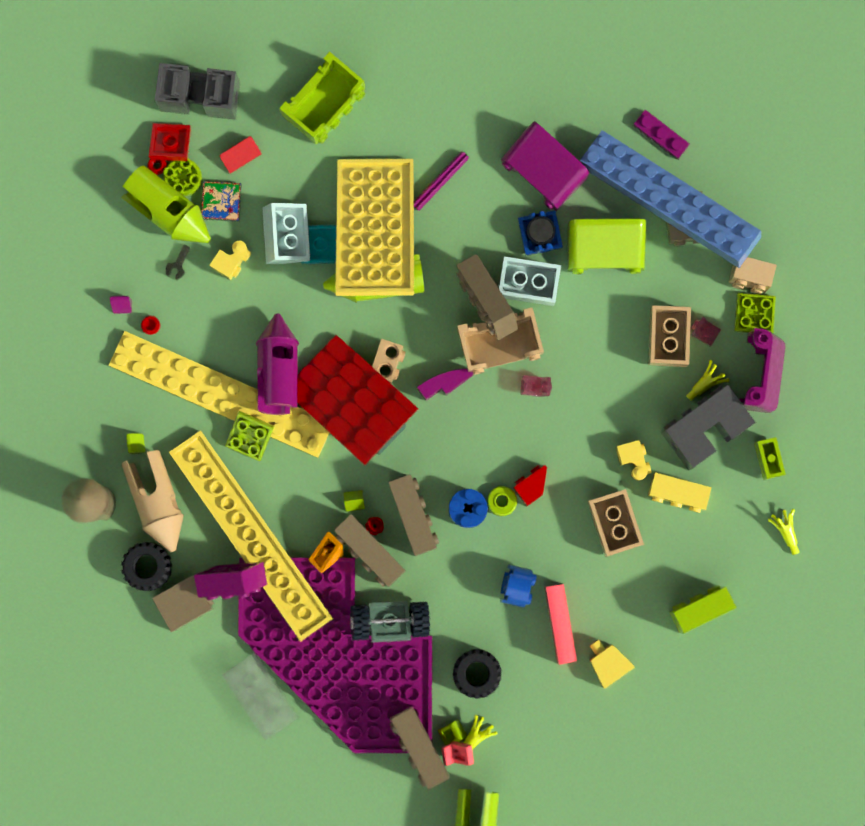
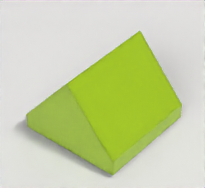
[343,490,365,512]

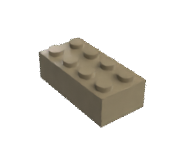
[456,254,518,340]
[389,474,439,557]
[334,515,405,587]
[390,706,449,790]

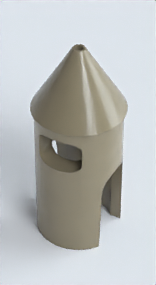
[62,478,116,523]

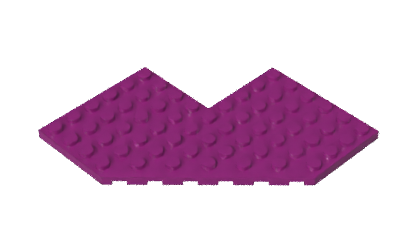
[238,558,432,753]

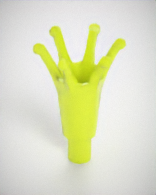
[686,360,730,401]
[768,509,799,555]
[463,715,498,750]

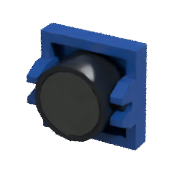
[518,211,563,256]

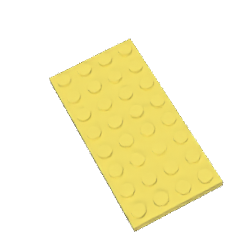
[336,159,414,296]

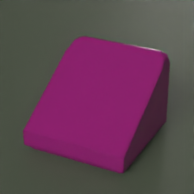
[110,296,132,314]

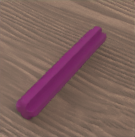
[414,151,469,211]

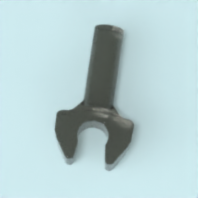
[166,245,190,280]

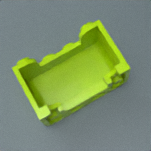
[279,51,366,144]

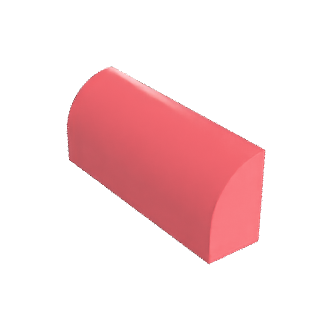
[544,584,577,665]

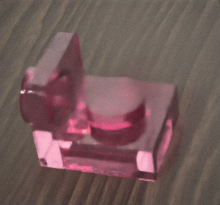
[691,317,721,347]

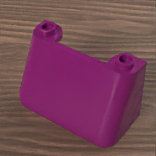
[501,121,589,211]
[739,328,786,413]

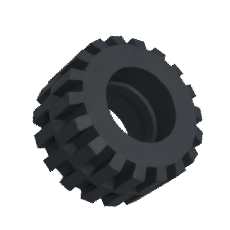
[121,542,172,591]
[453,649,502,699]

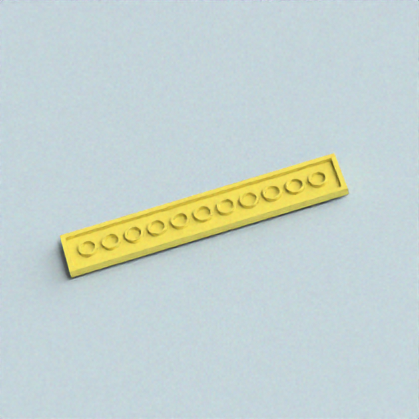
[109,331,329,458]
[169,430,333,641]

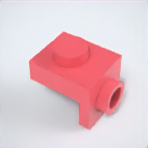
[442,741,474,766]

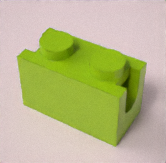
[754,437,786,481]

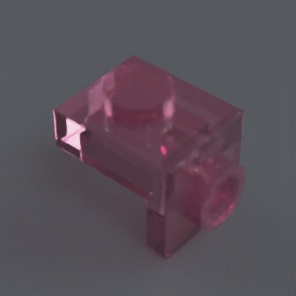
[521,375,552,397]

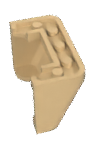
[457,307,544,375]

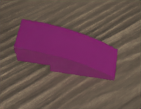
[417,368,473,401]

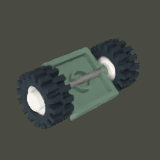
[350,601,430,642]

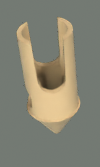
[121,450,184,552]

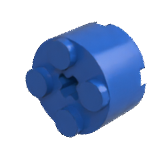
[449,489,488,528]
[500,564,536,607]

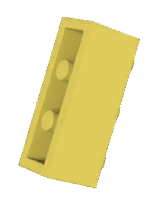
[648,473,712,513]

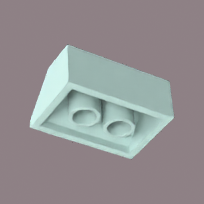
[262,203,310,264]

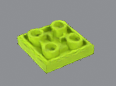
[734,293,776,333]
[225,411,275,461]

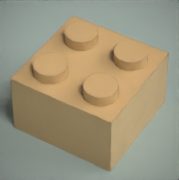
[728,257,777,294]

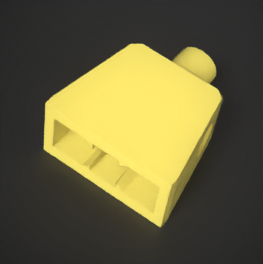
[590,639,635,689]

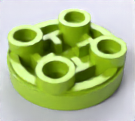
[164,158,202,197]

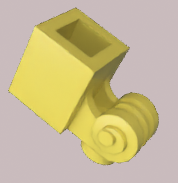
[210,241,251,280]
[615,440,652,480]

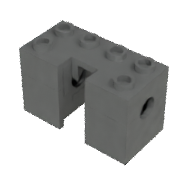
[155,63,240,120]
[661,385,756,470]

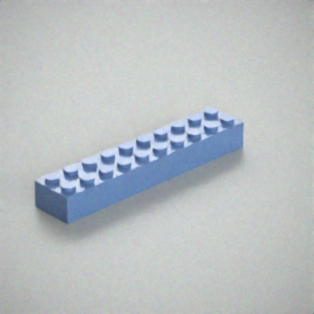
[580,130,761,268]

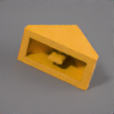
[308,532,344,573]

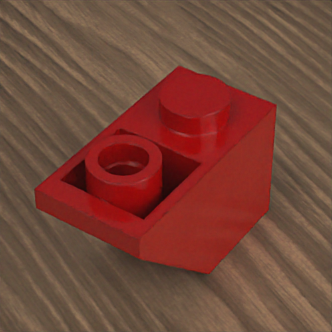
[513,465,547,507]

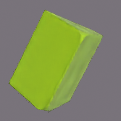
[126,433,145,454]
[438,719,467,745]

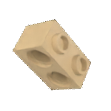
[372,339,406,384]

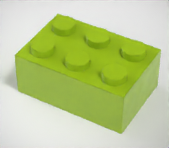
[669,585,737,634]

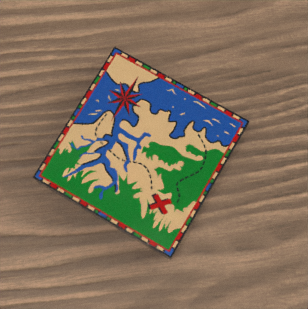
[201,181,242,222]

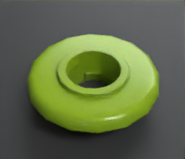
[487,486,517,516]

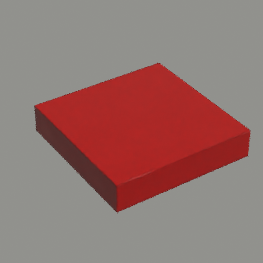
[149,123,191,161]

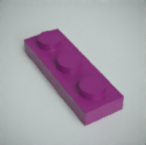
[633,110,690,160]

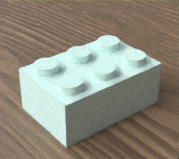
[499,256,561,306]

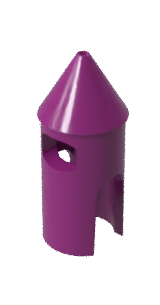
[256,313,299,415]

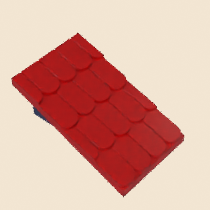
[297,335,419,465]

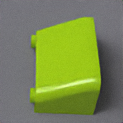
[567,219,646,274]

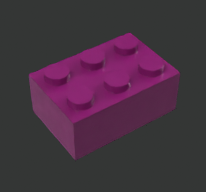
[194,562,268,600]

